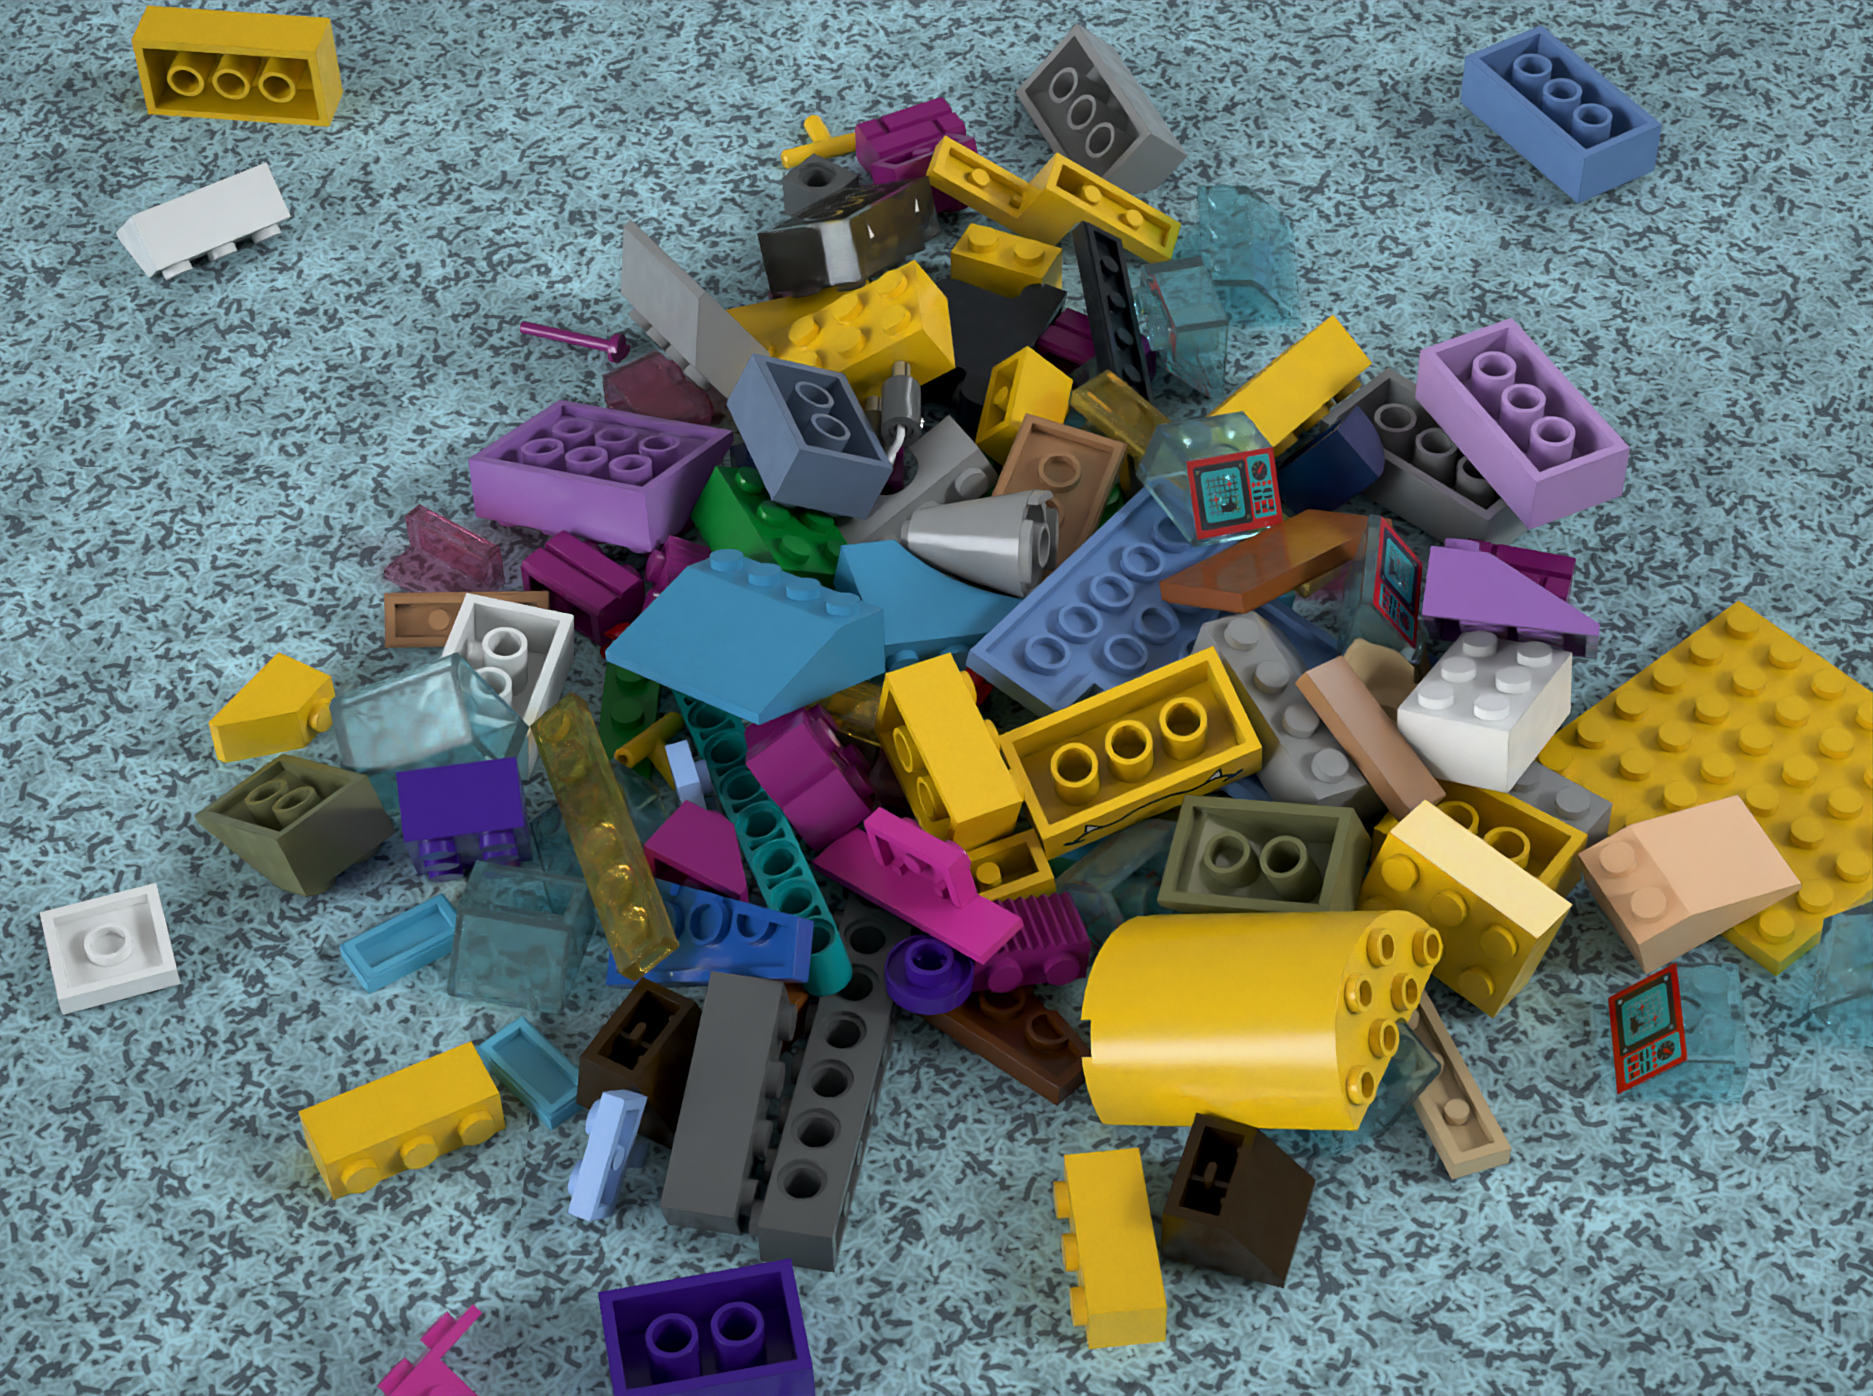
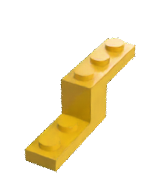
[924,136,1181,268]

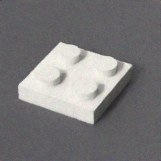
[40,883,181,1015]

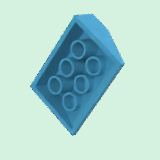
[605,549,885,725]

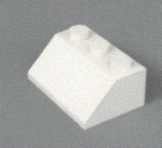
[116,163,291,281]

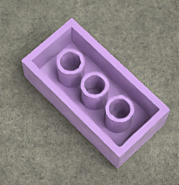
[1415,318,1630,530]

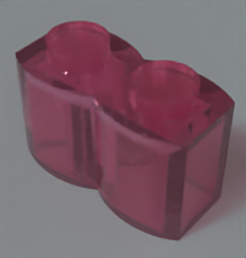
[602,350,714,427]

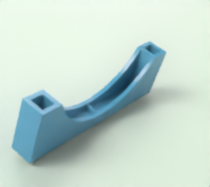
[833,501,1296,683]

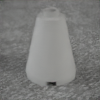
[901,489,1059,599]

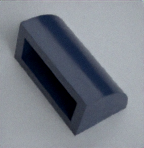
[1276,405,1385,515]

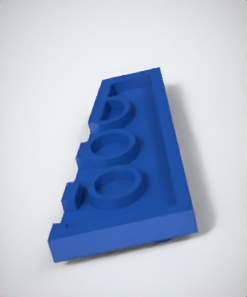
[606,868,814,989]

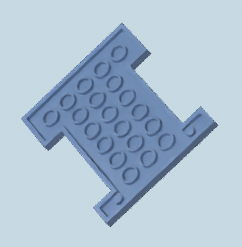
[965,471,1440,802]

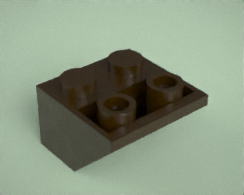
[576,977,702,1150]
[1160,1113,1316,1288]

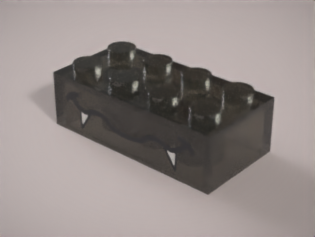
[757,176,941,298]

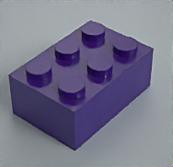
[396,757,533,882]
[598,1258,816,1396]

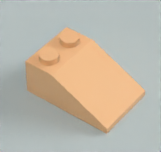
[1578,795,1802,974]

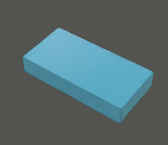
[339,893,473,994]
[475,1016,584,1131]

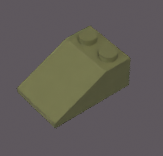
[194,753,396,897]
[1157,795,1372,914]

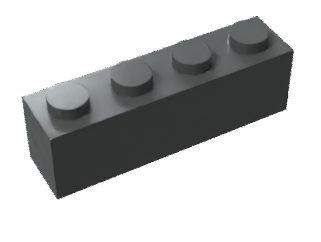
[660,971,797,1236]

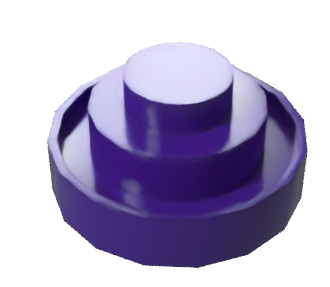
[884,933,974,1015]

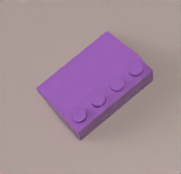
[468,400,734,553]
[1422,538,1600,659]

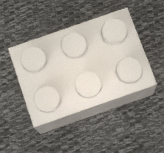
[418,593,574,781]
[1397,631,1572,794]

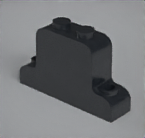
[921,279,1067,443]

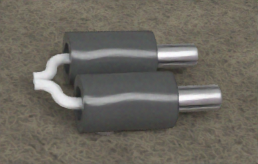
[864,361,924,467]

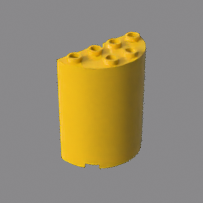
[1081,910,1444,1131]

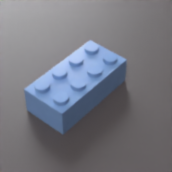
[1460,25,1662,204]

